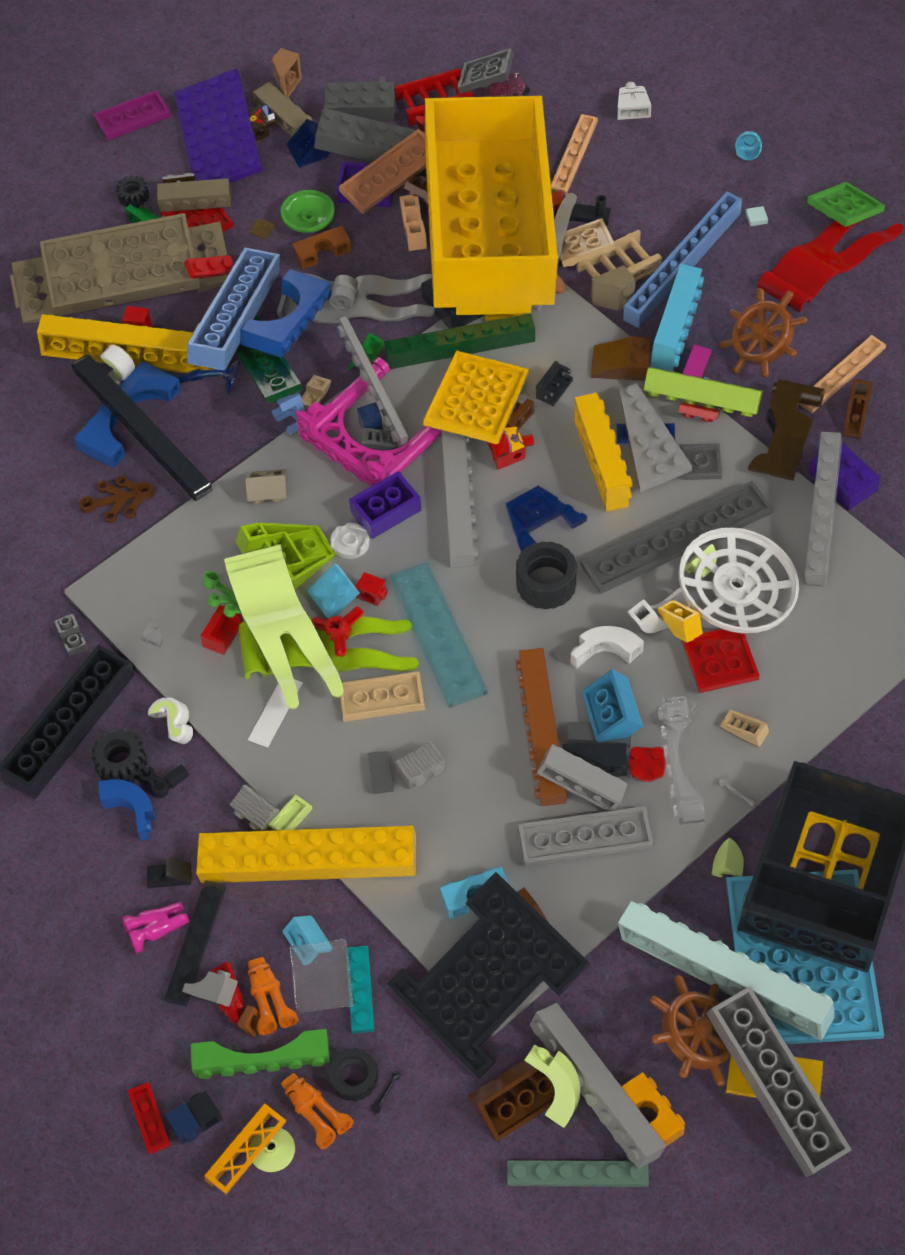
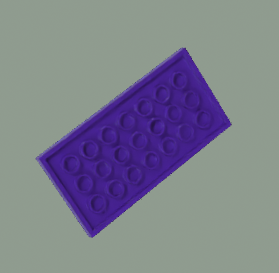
[174,68,263,183]

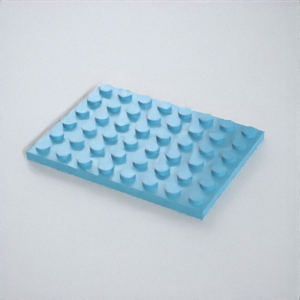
[726,869,884,1044]

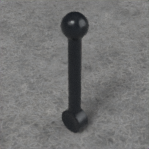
[372,1071,401,1114]

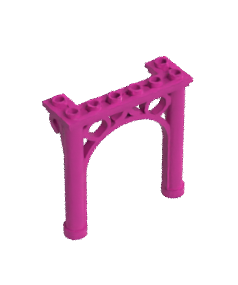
[296,357,442,487]

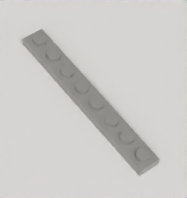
[337,316,408,447]

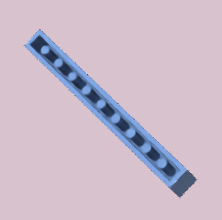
[623,192,742,329]

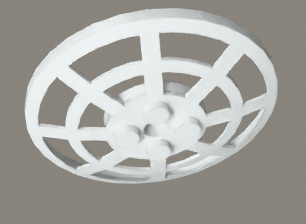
[678,528,799,633]

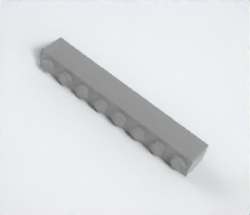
[442,430,478,568]
[805,432,842,586]
[530,1003,666,1169]

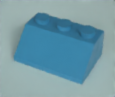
[581,669,643,742]

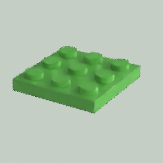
[807,182,885,227]

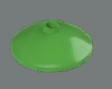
[281,190,335,233]

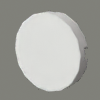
[330,523,370,559]

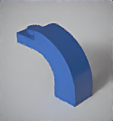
[98,779,156,841]

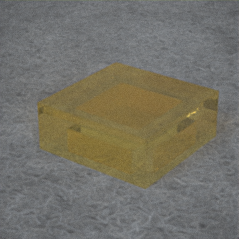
[250,218,275,240]

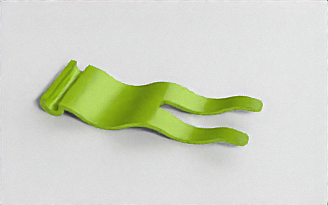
[238,617,419,679]

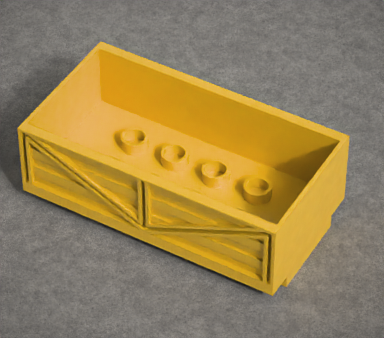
[425,96,558,315]

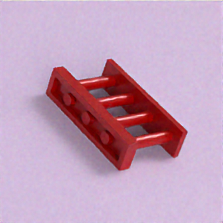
[395,68,474,126]

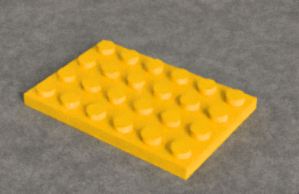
[423,351,529,444]

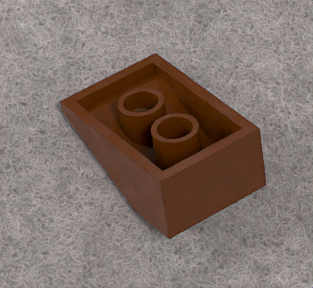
[591,336,651,381]

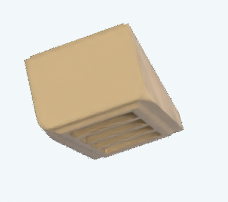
[720,709,769,747]

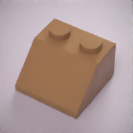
[272,48,302,97]

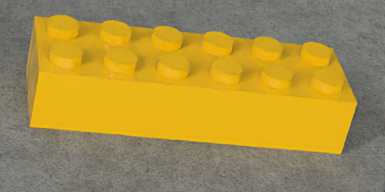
[574,392,632,512]

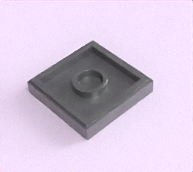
[680,443,722,480]

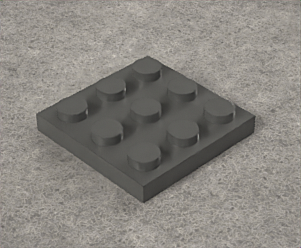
[457,48,514,93]

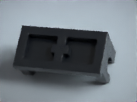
[536,361,573,407]

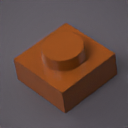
[237,1005,260,1038]

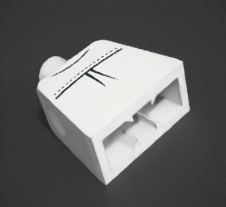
[617,82,651,120]

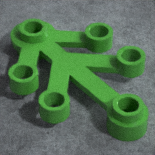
[202,571,242,617]

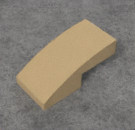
[301,375,331,411]

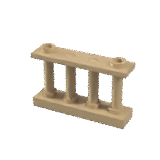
[576,230,662,282]

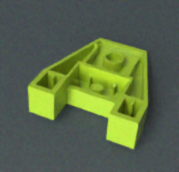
[236,523,336,590]

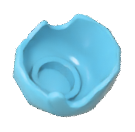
[735,131,762,161]

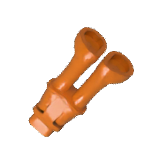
[247,957,299,1036]
[281,1073,354,1150]

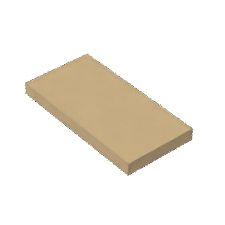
[340,671,426,722]

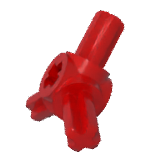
[311,606,364,657]

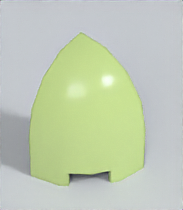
[685,544,717,578]
[712,838,744,877]

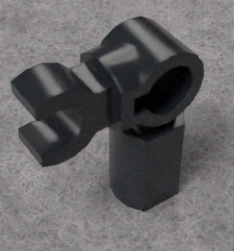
[139,764,189,798]

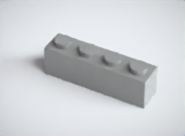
[537,744,628,811]

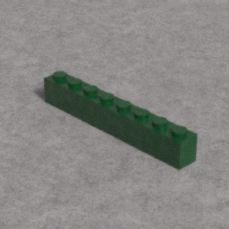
[384,313,535,369]

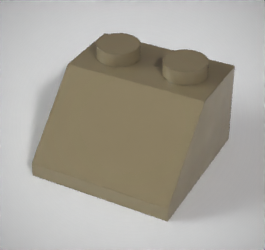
[591,265,635,310]
[245,469,288,504]

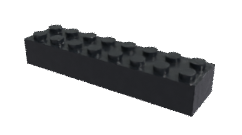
[0,644,135,799]

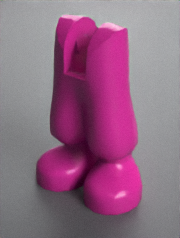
[121,902,189,954]

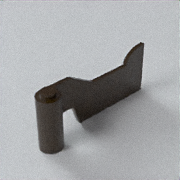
[748,379,825,481]

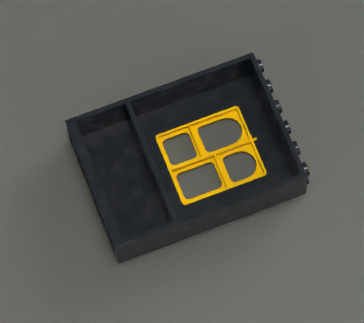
[738,761,905,973]

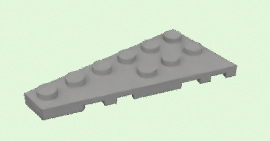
[619,383,692,493]

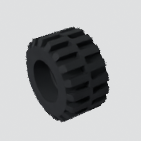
[91,729,148,783]

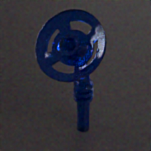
[176,358,241,395]

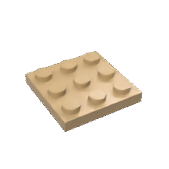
[560,218,616,267]

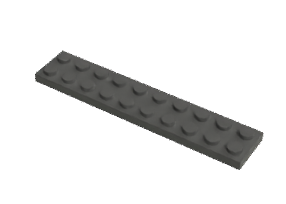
[580,481,773,594]

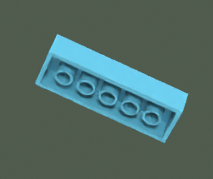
[650,264,704,372]

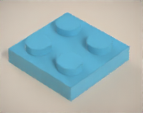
[307,563,360,619]

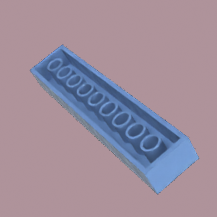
[188,248,280,371]

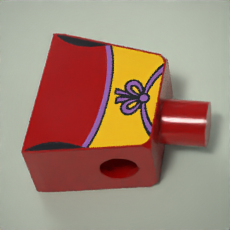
[487,426,534,470]

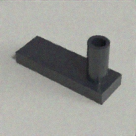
[555,195,611,225]

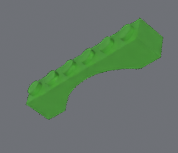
[191,1029,330,1079]

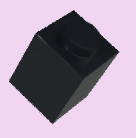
[186,1091,223,1132]

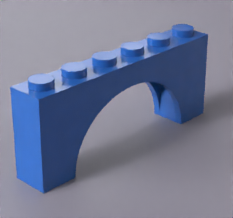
[240,269,332,358]
[74,361,181,468]

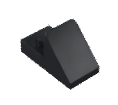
[147,857,191,888]

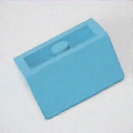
[282,915,333,965]

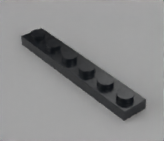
[164,880,226,1007]

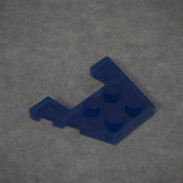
[506,485,587,552]

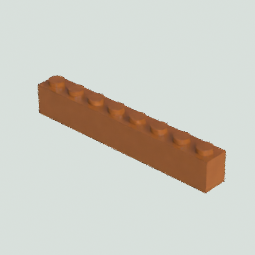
[515,648,566,806]

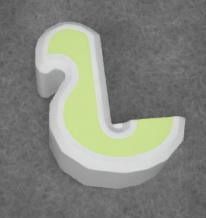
[100,345,135,386]
[148,698,193,744]

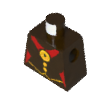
[248,107,277,141]

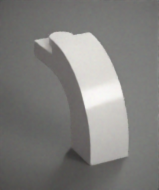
[628,588,695,633]
[571,626,644,669]

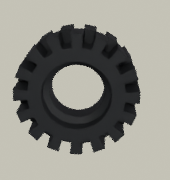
[116,175,149,208]

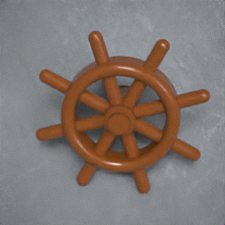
[719,288,807,378]
[650,975,733,1087]

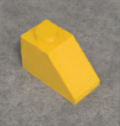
[658,599,703,642]

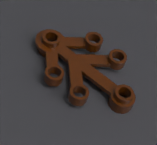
[79,476,155,524]

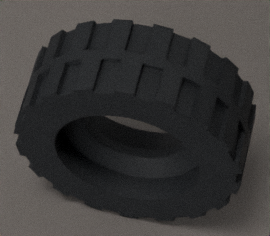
[327,1047,379,1101]

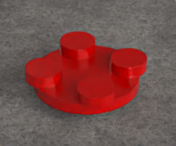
[629,746,666,782]

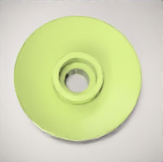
[249,1127,295,1172]

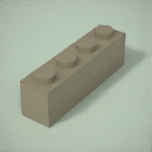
[253,82,313,141]
[157,178,231,212]

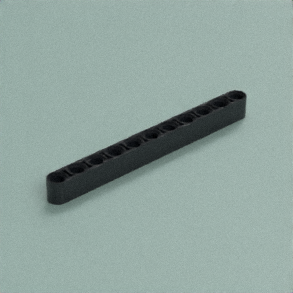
[71,354,213,501]

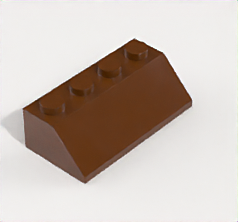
[468,1047,555,1142]

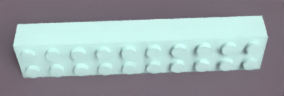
[618,901,834,1041]

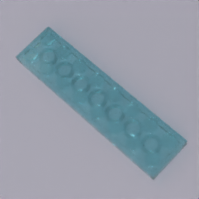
[390,562,488,708]

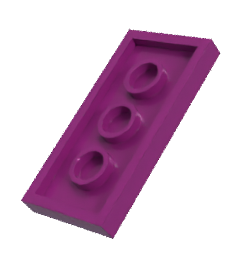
[94,90,171,141]

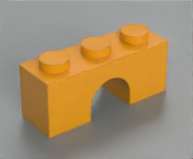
[621,1072,685,1146]

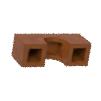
[292,225,352,270]

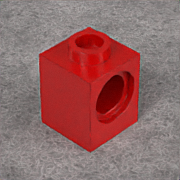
[355,572,388,606]

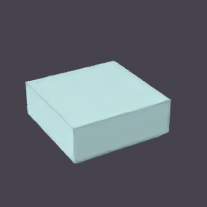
[746,206,768,226]

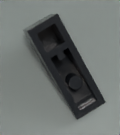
[562,743,627,777]

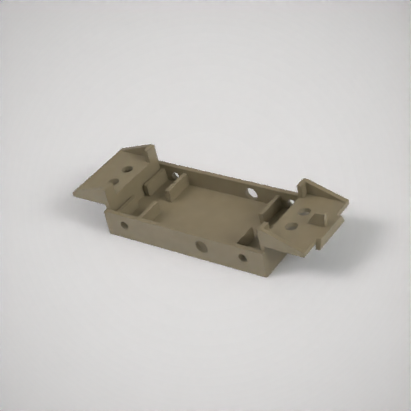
[10,213,228,323]

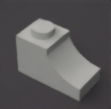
[182,970,238,1007]

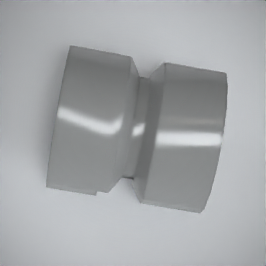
[330,275,358,310]

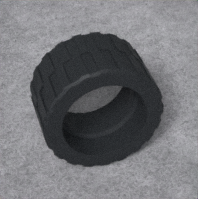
[516,541,577,609]

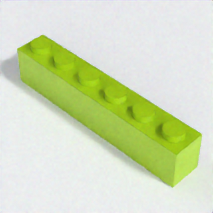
[643,367,763,417]

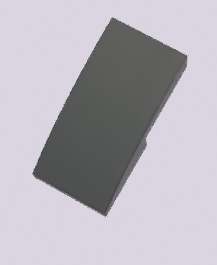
[54,614,88,657]

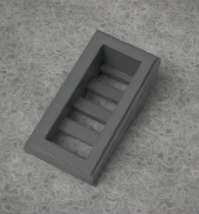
[362,428,399,451]

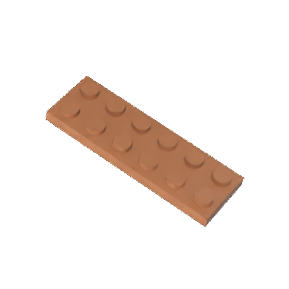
[339,129,426,214]

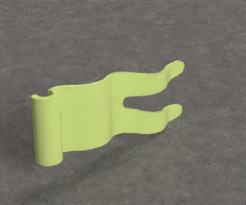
[224,545,344,709]

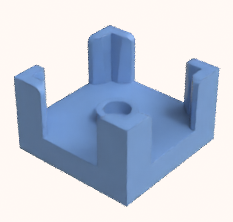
[272,392,306,435]

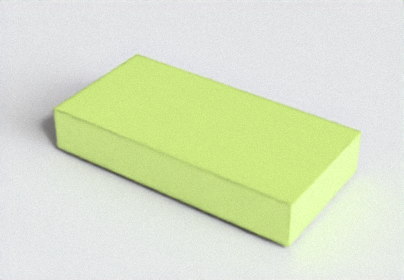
[268,794,312,831]

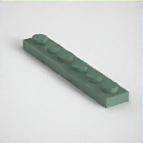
[507,1160,649,1187]

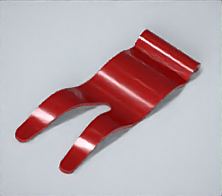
[757,220,904,312]

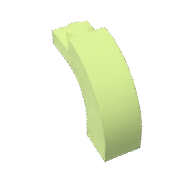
[525,1045,581,1128]

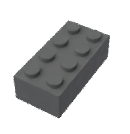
[324,82,396,121]

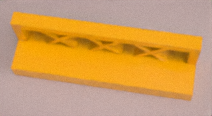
[204,1104,286,1195]

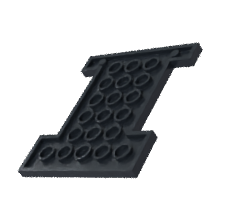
[387,872,590,1079]

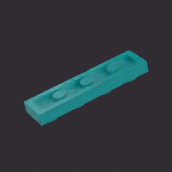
[346,946,375,1034]

